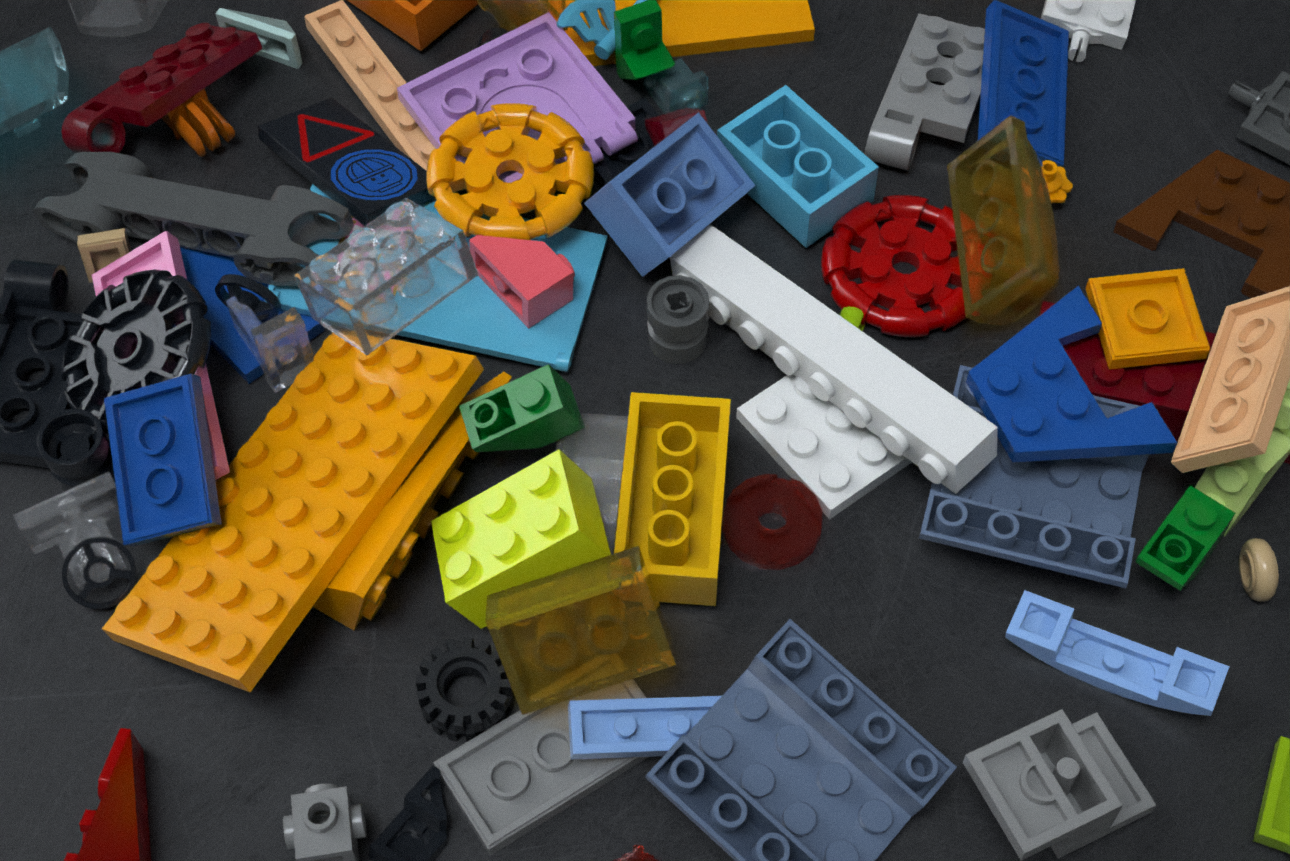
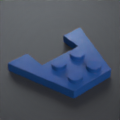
[966,285,1177,463]

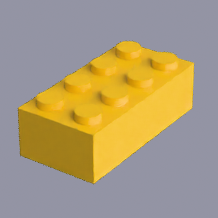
[612,392,731,606]

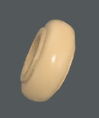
[1239,538,1279,602]

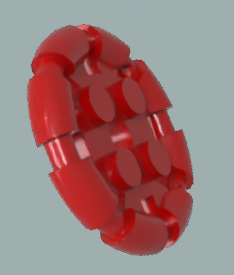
[821,195,990,337]

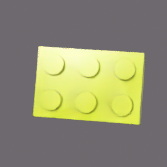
[431,449,612,629]

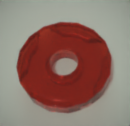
[722,474,822,570]

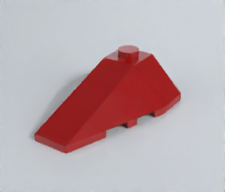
[64,728,151,861]

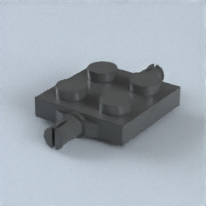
[1227,71,1290,165]

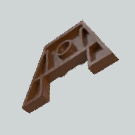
[1113,150,1290,298]

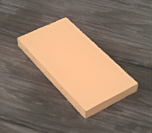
[1171,286,1290,473]

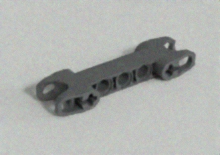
[33,152,354,286]

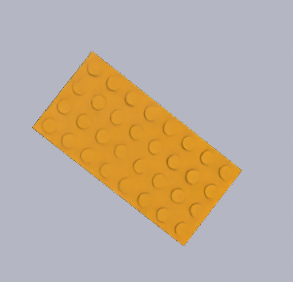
[102,328,484,692]

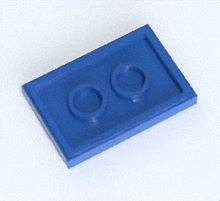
[104,374,222,547]

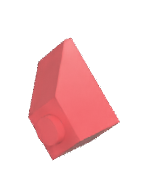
[469,235,575,329]

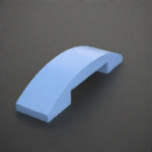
[1005,590,1230,716]

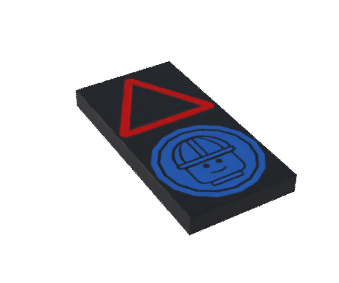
[258,97,435,227]

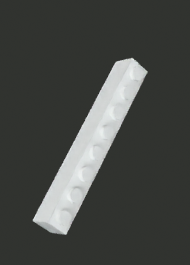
[669,224,998,494]

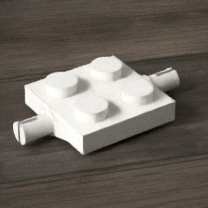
[1041,0,1136,62]

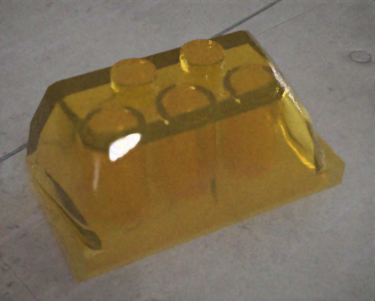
[947,115,1060,326]

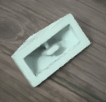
[215,8,303,69]

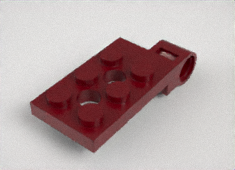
[61,23,263,153]

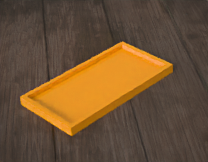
[548,0,815,66]

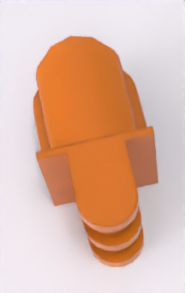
[162,88,235,157]

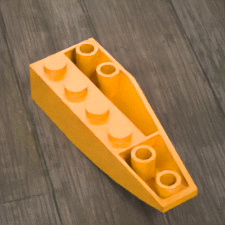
[313,372,512,631]

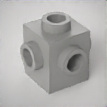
[283,784,367,861]

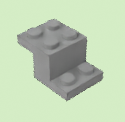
[963,709,1156,861]

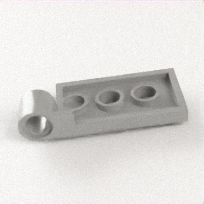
[864,13,985,171]

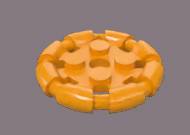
[426,103,594,240]

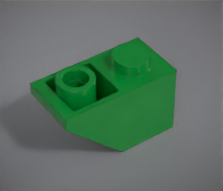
[459,364,585,452]
[1135,485,1236,591]

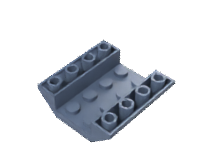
[919,365,1158,588]
[645,619,957,861]

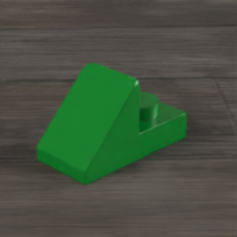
[614,0,675,80]

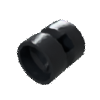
[36,409,115,499]

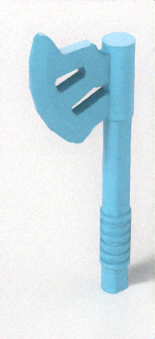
[556,0,657,60]

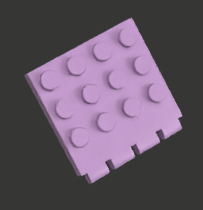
[397,12,638,183]

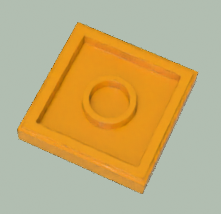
[1085,268,1210,369]

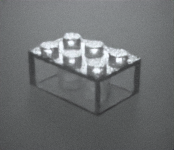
[294,198,478,355]

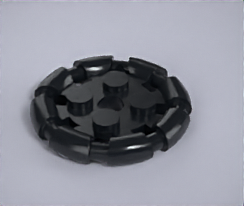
[62,269,211,434]

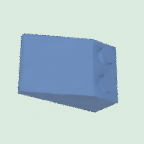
[584,112,756,277]

